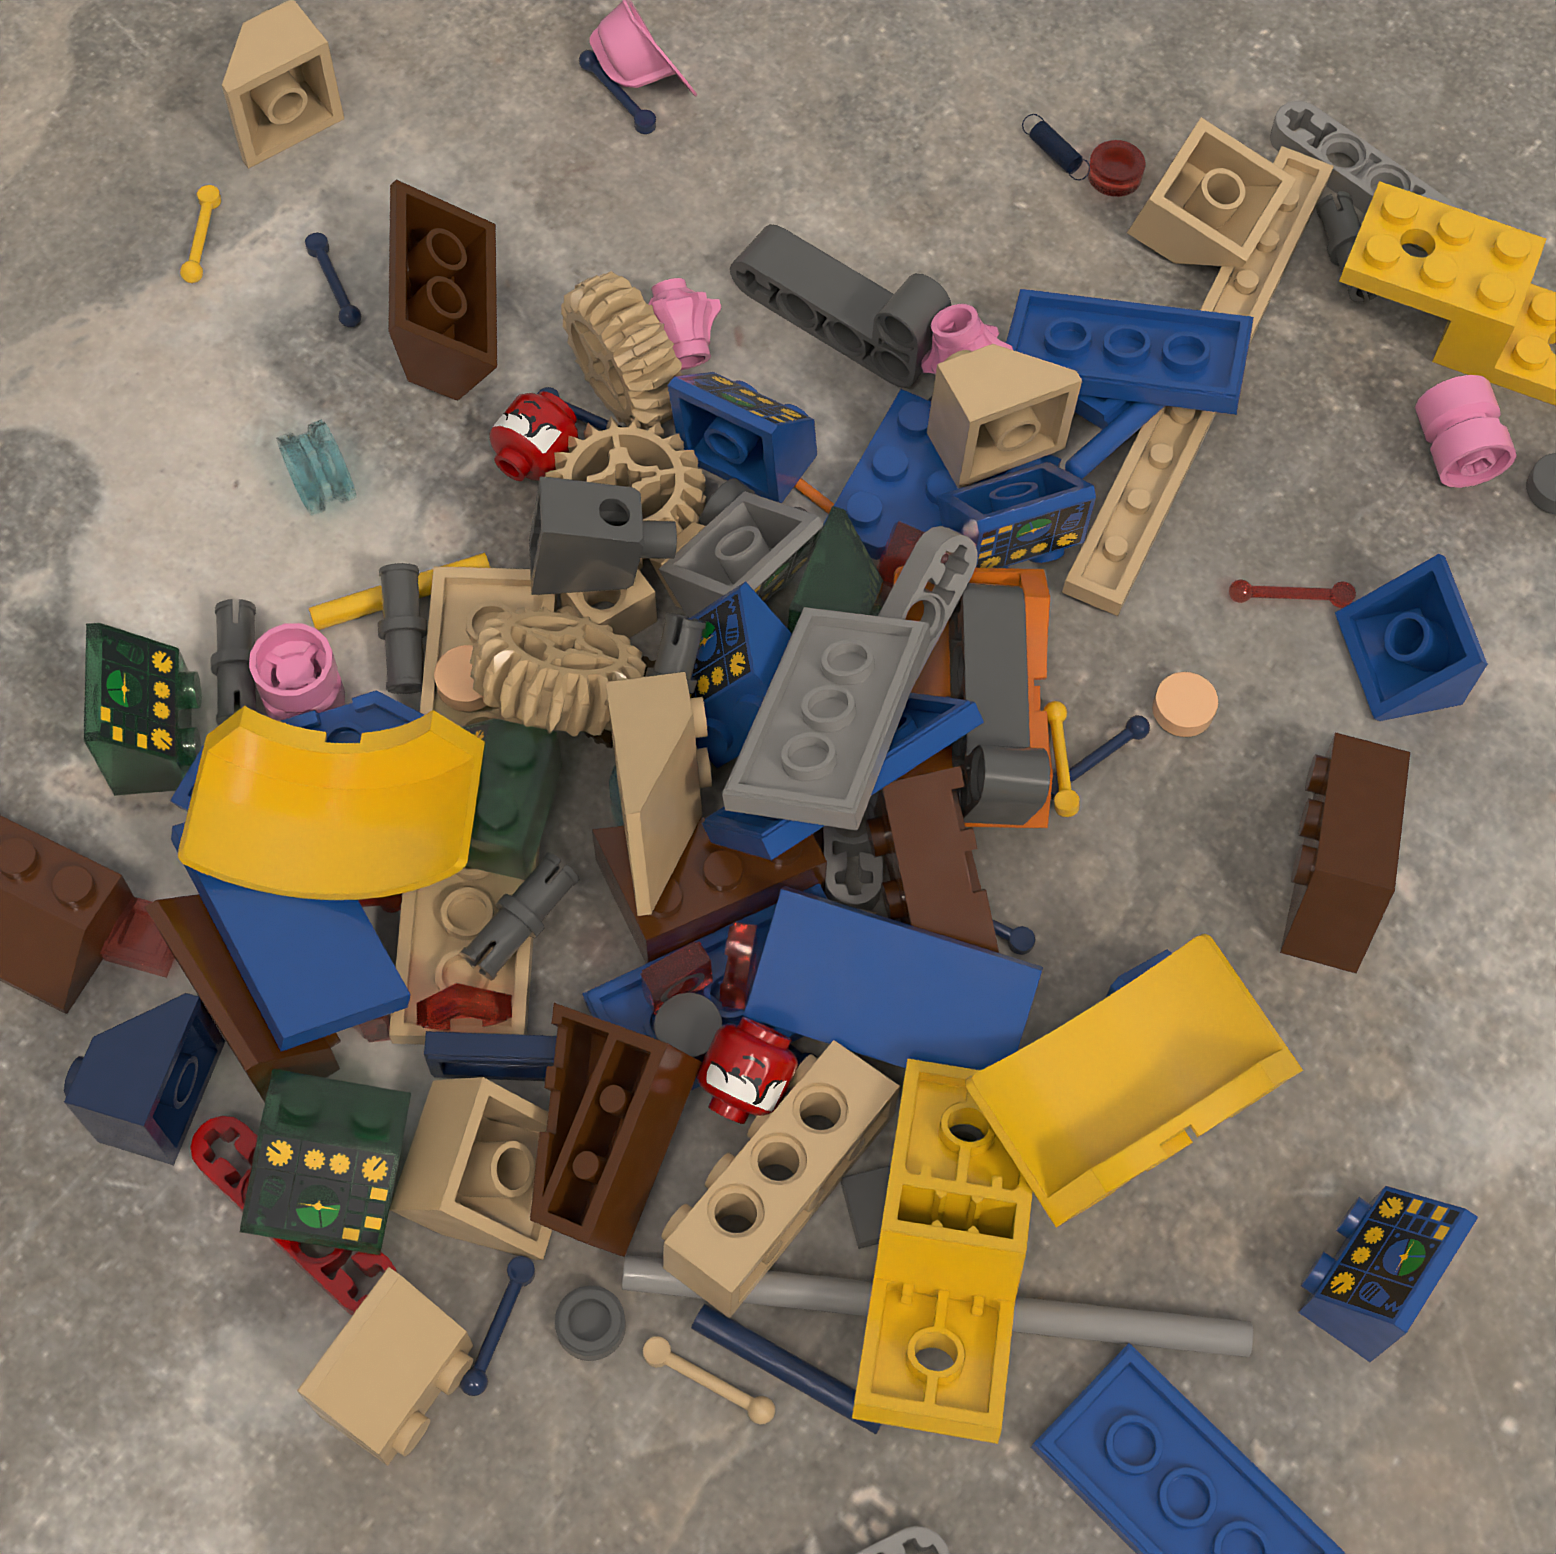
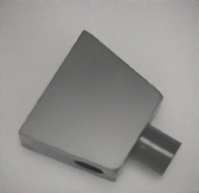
[529,477,677,595]

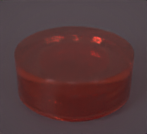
[1087,140,1146,197]

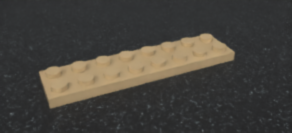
[389,566,557,1045]

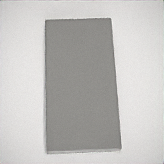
[722,607,931,830]

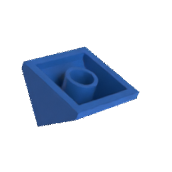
[1335,554,1488,721]

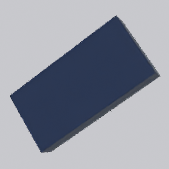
[424,1031,557,1081]

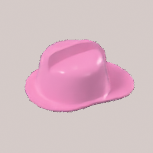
[590,0,697,97]

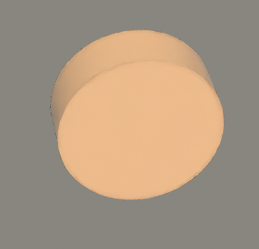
[434,645,487,712]
[1152,672,1218,737]

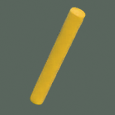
[308,552,490,630]

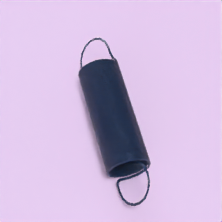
[1022,114,1090,181]

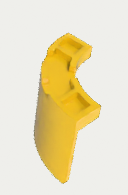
[178,706,485,900]
[965,934,1303,1228]

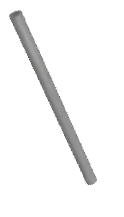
[622,1255,1253,1357]

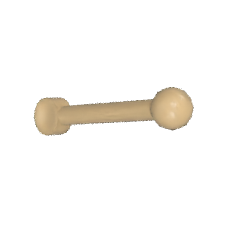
[643,1336,775,1424]

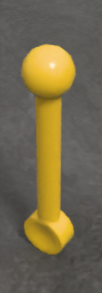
[180,185,221,283]
[1043,701,1080,817]

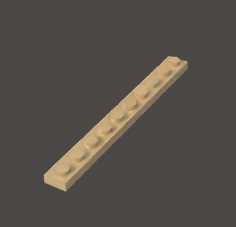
[1062,146,1334,616]

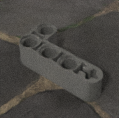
[729,224,951,388]
[949,583,1050,825]

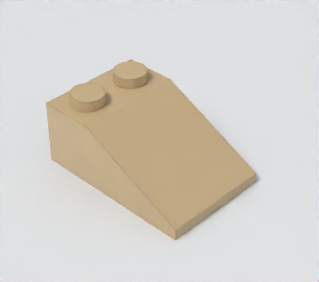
[606,672,712,916]

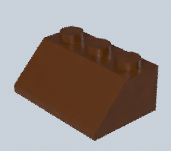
[388,179,497,401]
[0,815,139,1014]
[145,894,341,1112]

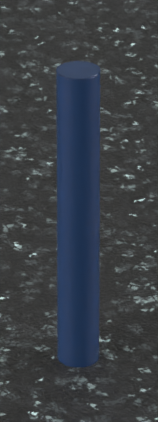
[691,1304,882,1434]

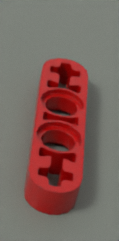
[190,1115,399,1316]

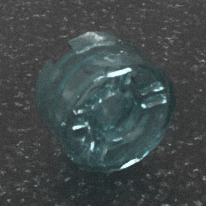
[277,419,356,517]

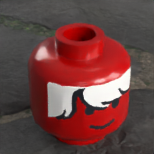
[489,391,579,481]
[697,1017,798,1124]

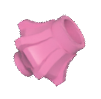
[649,278,721,370]
[921,304,1013,375]

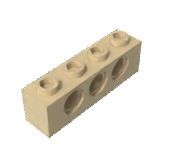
[661,1040,900,1318]

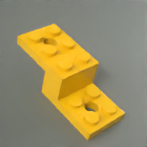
[1339,181,1556,406]
[852,1058,1033,1444]

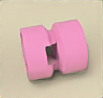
[1415,375,1517,488]
[249,623,345,721]

